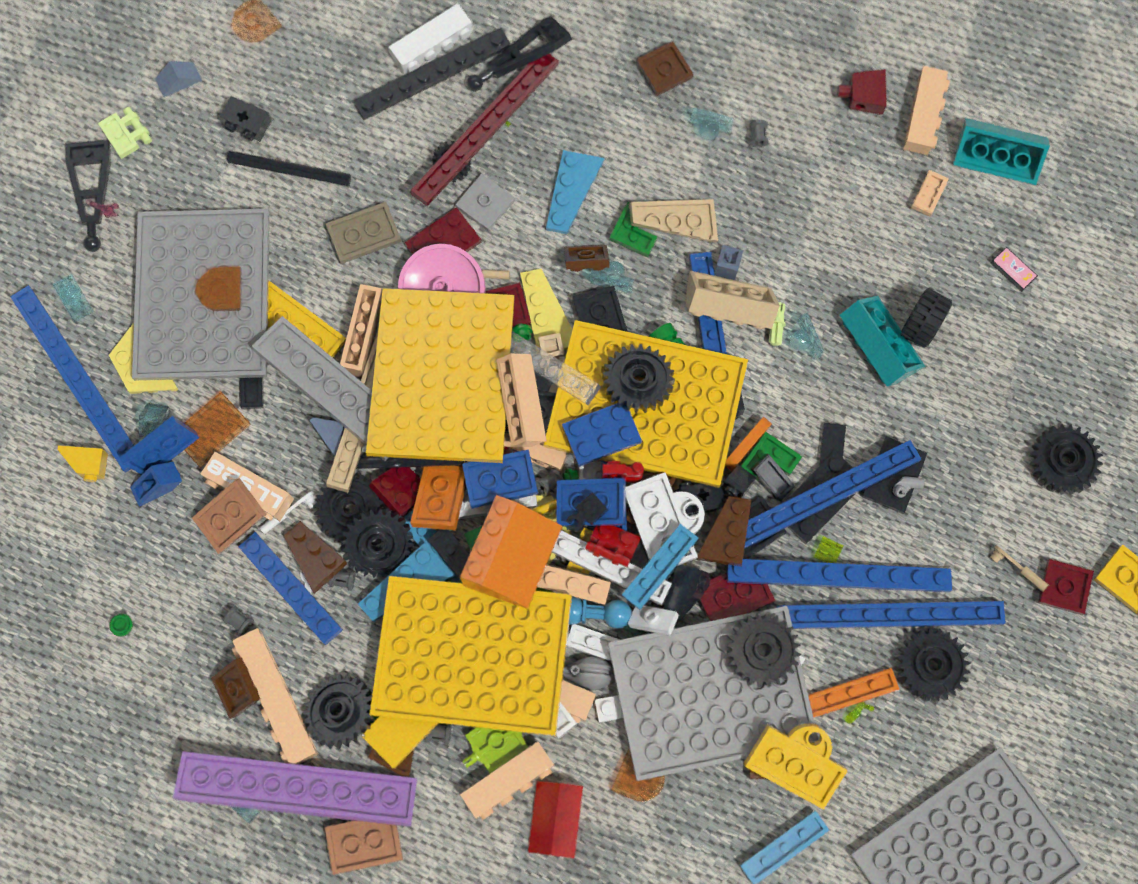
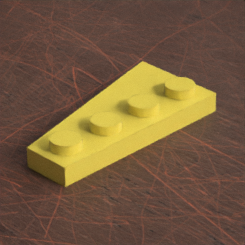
[520,269,573,356]

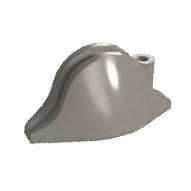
[563,656,616,690]

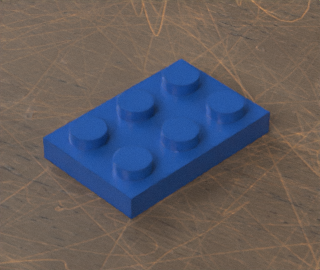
[562,403,642,467]
[120,416,200,475]
[462,449,538,509]
[556,478,626,527]

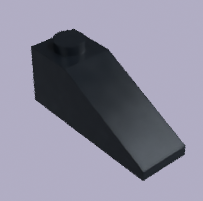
[663,564,710,627]

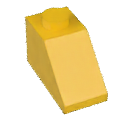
[57,445,108,482]

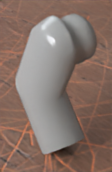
[893,476,924,498]

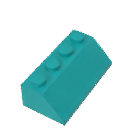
[953,118,1050,185]
[839,296,926,387]

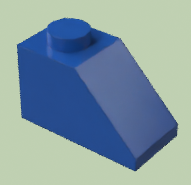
[130,462,182,506]

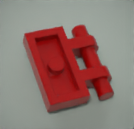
[602,461,644,482]
[585,525,641,567]

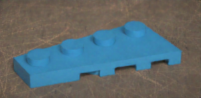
[546,150,605,234]
[358,542,456,622]

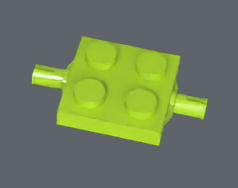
[462,727,529,774]

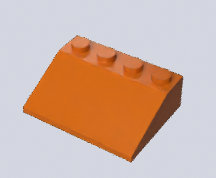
[460,495,562,609]

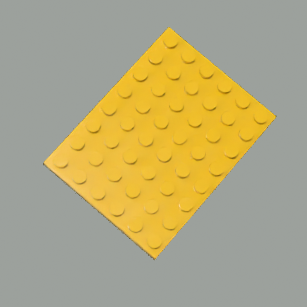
[366,288,514,463]
[544,320,748,488]
[370,576,572,736]

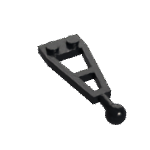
[466,16,573,92]
[65,140,111,252]

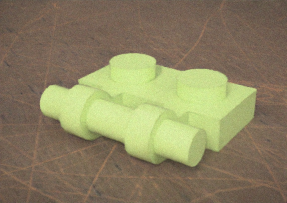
[98,107,152,159]

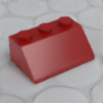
[528,781,583,858]

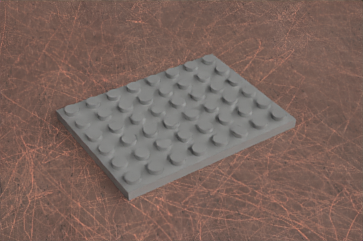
[132,209,270,381]
[608,606,818,781]
[850,747,1087,884]

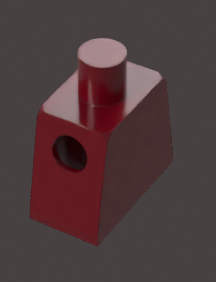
[837,69,887,115]

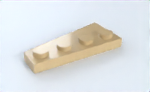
[629,199,718,243]

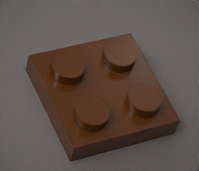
[636,41,694,96]
[564,245,610,272]
[211,657,261,719]

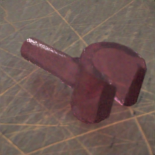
[89,201,119,218]

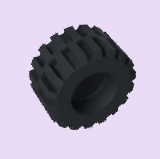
[901,288,952,348]

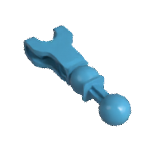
[569,596,632,628]

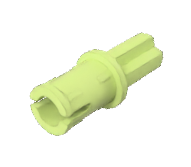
[769,302,786,346]

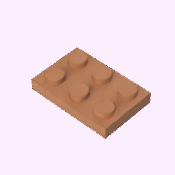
[192,478,267,554]
[325,821,403,875]

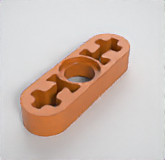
[725,417,772,471]

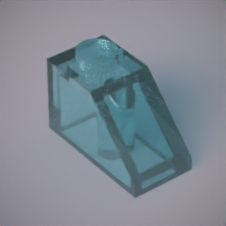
[139,403,169,442]

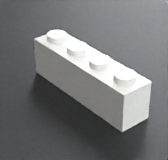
[389,4,473,75]

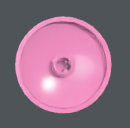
[398,244,486,294]

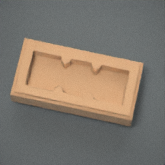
[911,170,949,217]

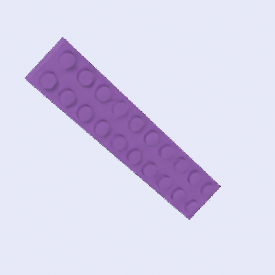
[173,752,417,827]

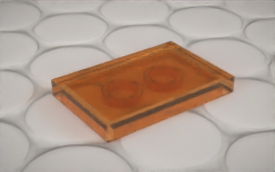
[184,392,251,468]

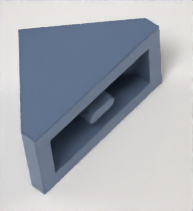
[155,61,202,97]
[715,245,743,280]
[310,418,345,457]

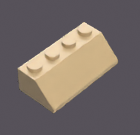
[686,271,780,329]

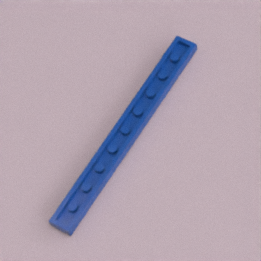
[10,285,135,473]
[744,440,921,549]
[727,559,952,593]
[776,601,1006,629]

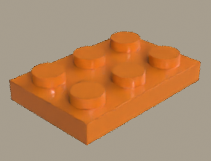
[410,466,466,530]

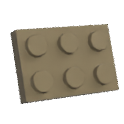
[325,202,402,264]

